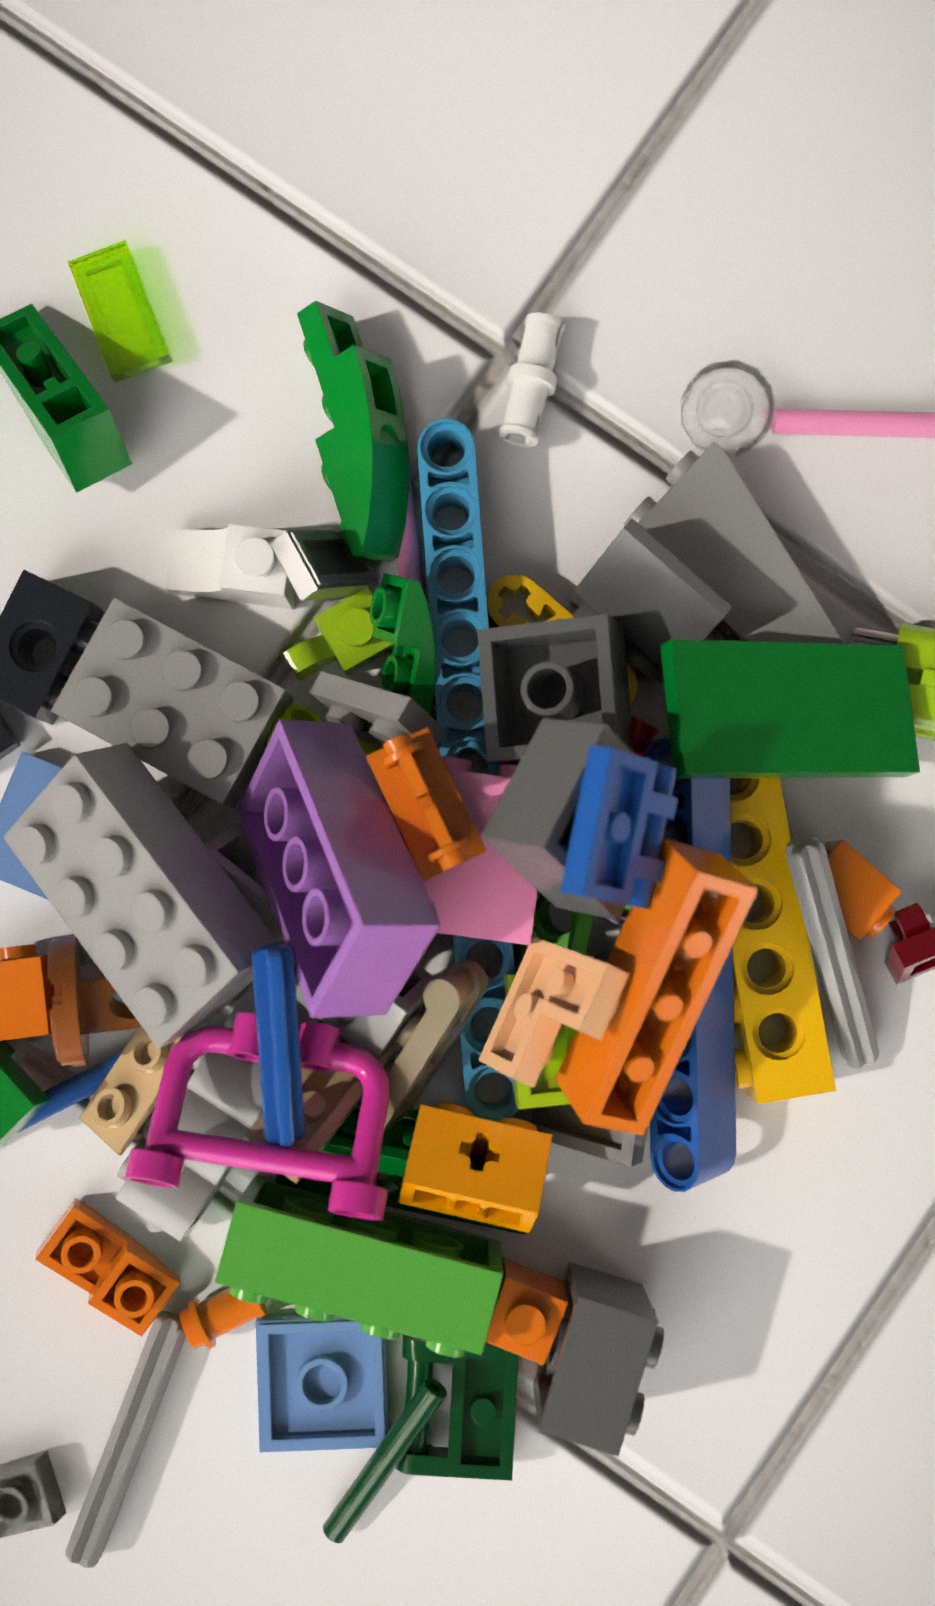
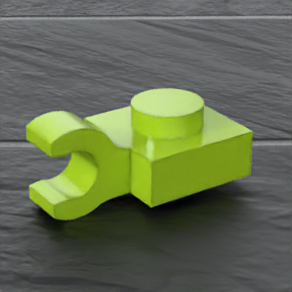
[283,587,394,681]

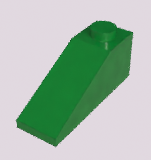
[0,303,132,493]

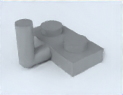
[309,671,445,799]

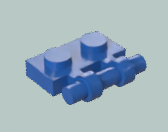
[560,745,678,909]

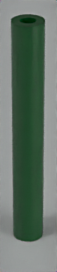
[323,1378,447,1543]

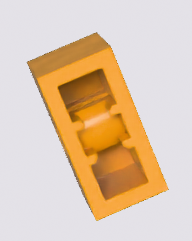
[399,1103,553,1233]

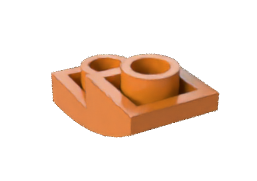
[35,1198,180,1337]

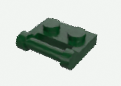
[396,1334,519,1481]

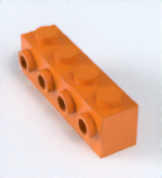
[555,838,759,1136]

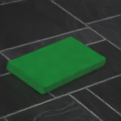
[661,639,920,779]

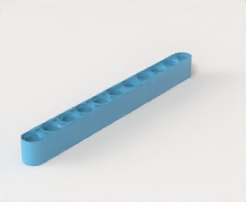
[417,418,518,1122]

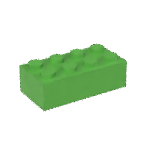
[214,1175,503,1358]

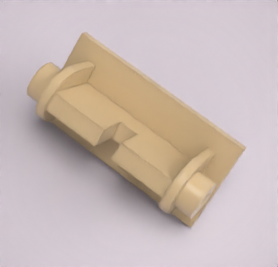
[79,1027,182,1156]

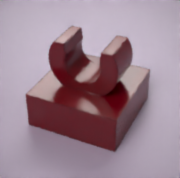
[885,903,935,985]

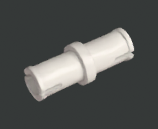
[498,312,565,447]

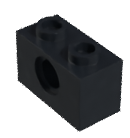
[0,569,105,725]

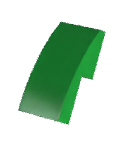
[370,573,436,716]

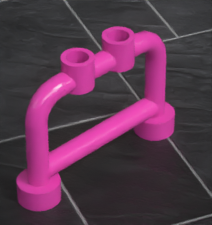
[124,1012,390,1220]

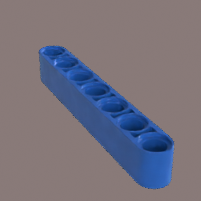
[643,737,736,1192]

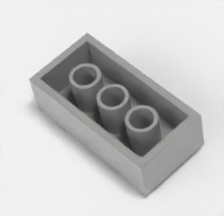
[3,743,280,1049]

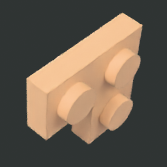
[478,936,629,1088]

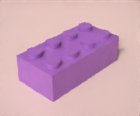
[237,719,441,1018]

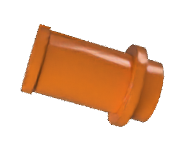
[179,1288,267,1349]

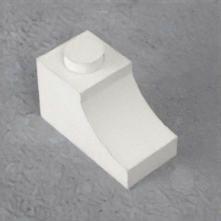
[166,523,296,610]

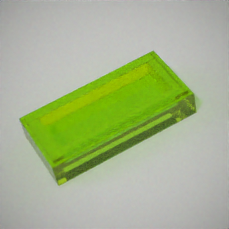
[68,240,173,383]

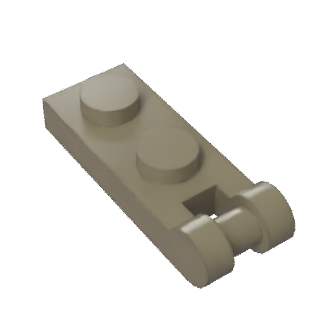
[383,960,488,1132]

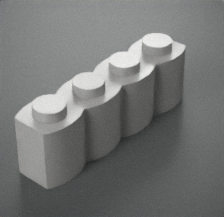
[115,981,323,1242]

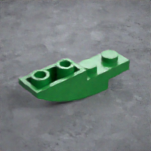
[297,300,409,563]

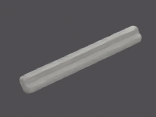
[785,835,880,1068]
[65,1311,186,1568]

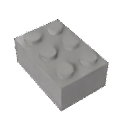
[51,598,294,808]

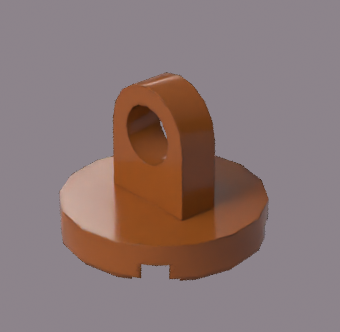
[47,936,142,1067]

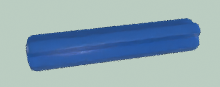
[251,944,305,1146]

